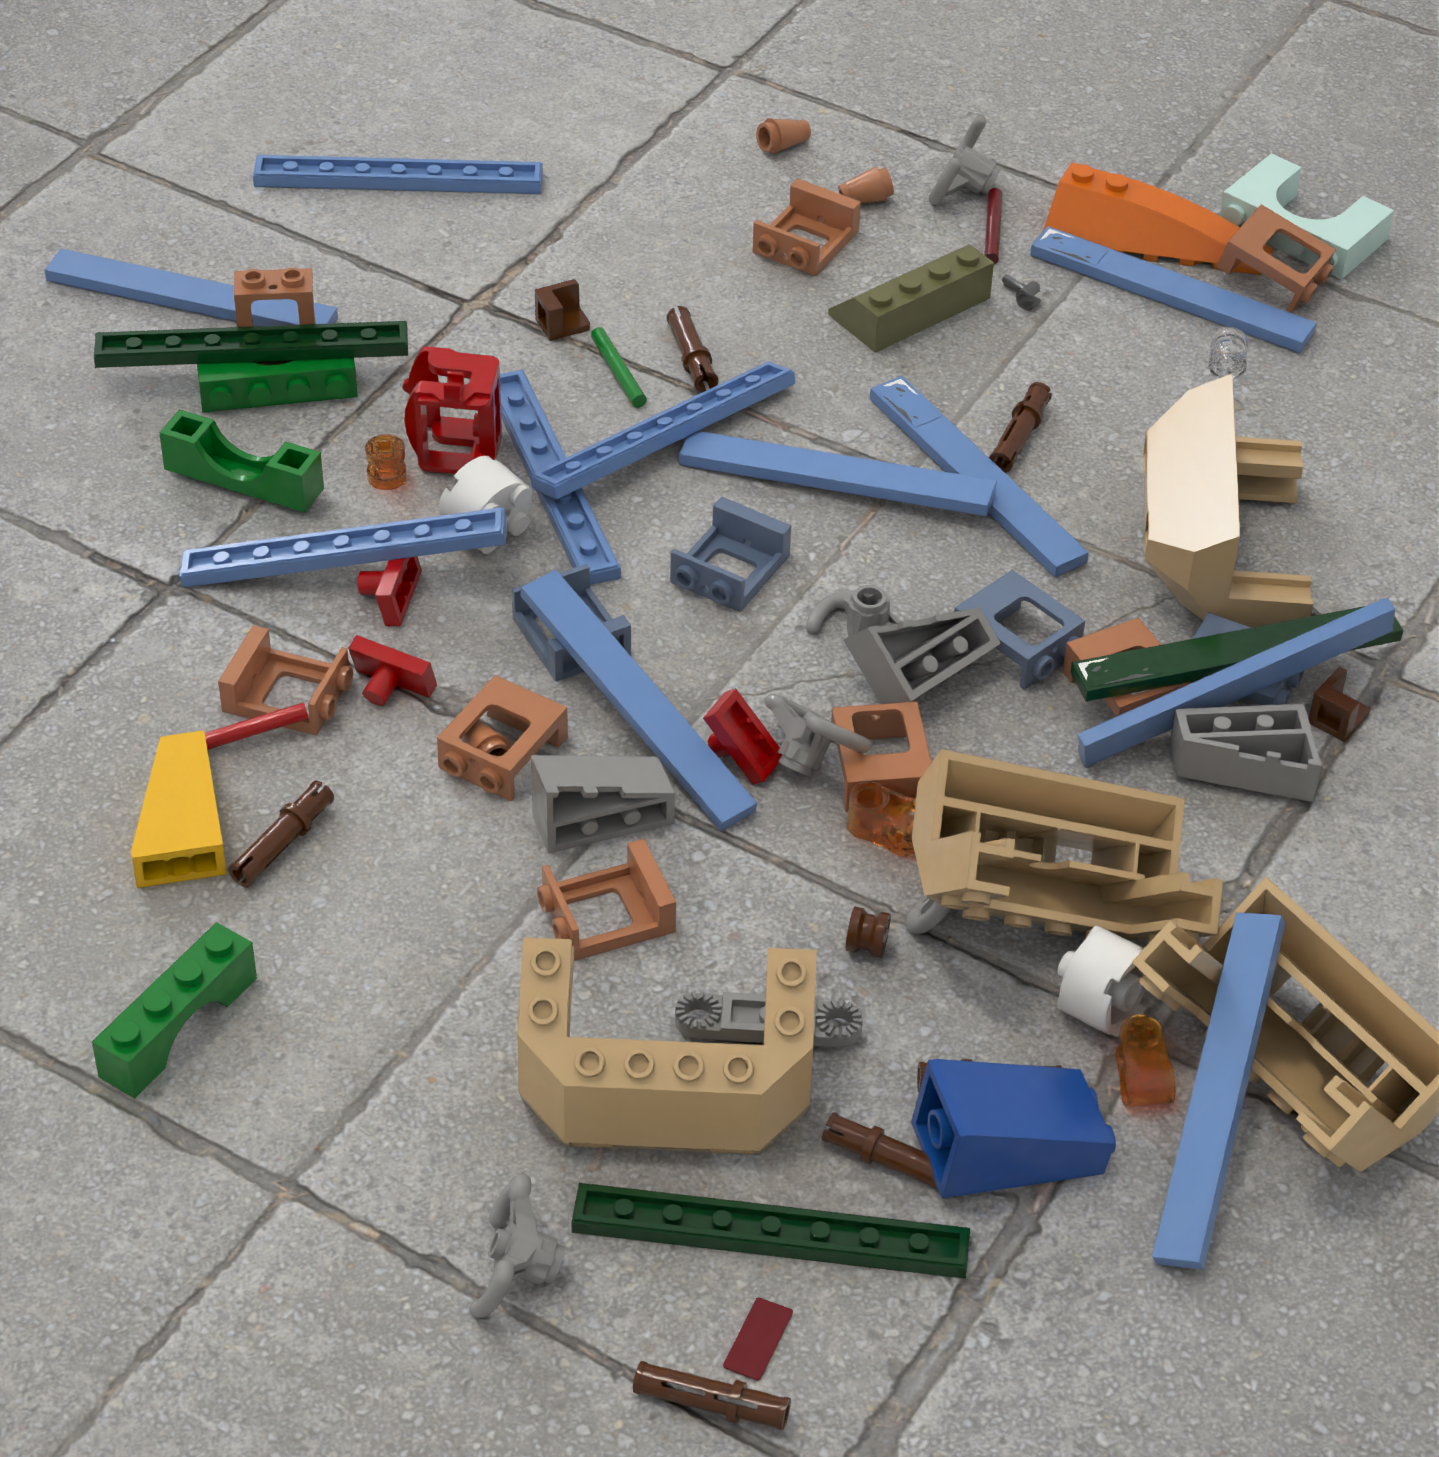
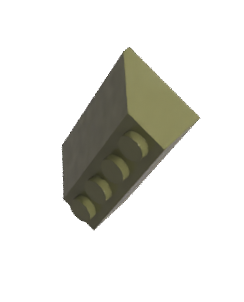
[828,244,994,353]

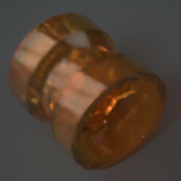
[365,434,407,490]

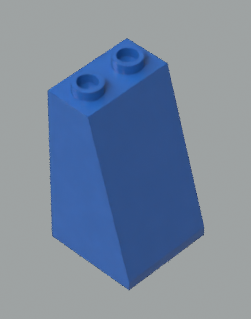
[911,1059,1116,1198]

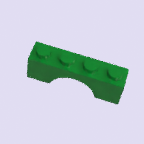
[197,358,358,413]
[159,409,324,513]
[92,922,257,1099]

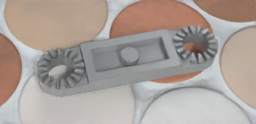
[675,990,863,1047]

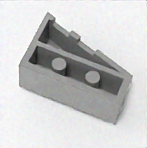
[843,607,1001,704]
[1169,704,1322,802]
[531,755,675,853]

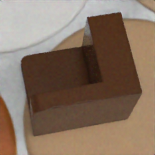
[535,279,590,341]
[1308,667,1370,742]

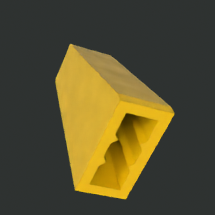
[131,730,227,888]

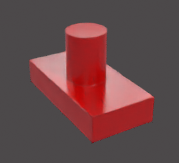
[357,556,422,626]
[348,635,437,706]
[703,688,782,785]

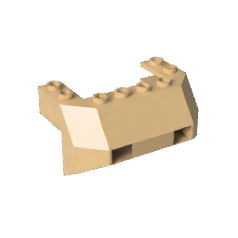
[1143,374,1313,628]
[912,749,1223,944]
[1132,877,1439,1172]
[517,937,817,1155]

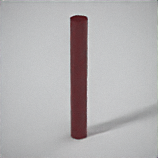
[984,188,1002,265]

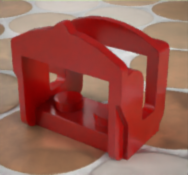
[402,346,502,474]

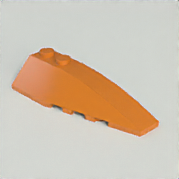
[1043,162,1273,275]

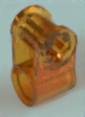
[846,781,916,857]
[1115,1014,1176,1107]

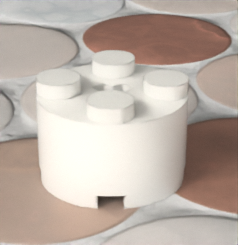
[439,456,532,554]
[1057,926,1148,1037]

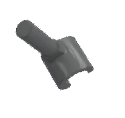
[1002,274,1041,311]

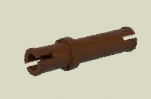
[666,306,718,392]
[989,382,1052,473]
[228,781,334,888]
[822,1112,956,1198]
[633,1361,791,1430]

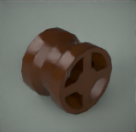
[845,906,891,958]

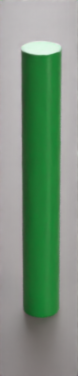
[591,327,647,407]

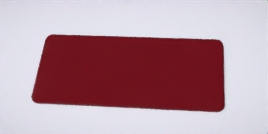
[723,1297,793,1380]

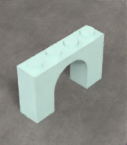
[1220,153,1394,280]

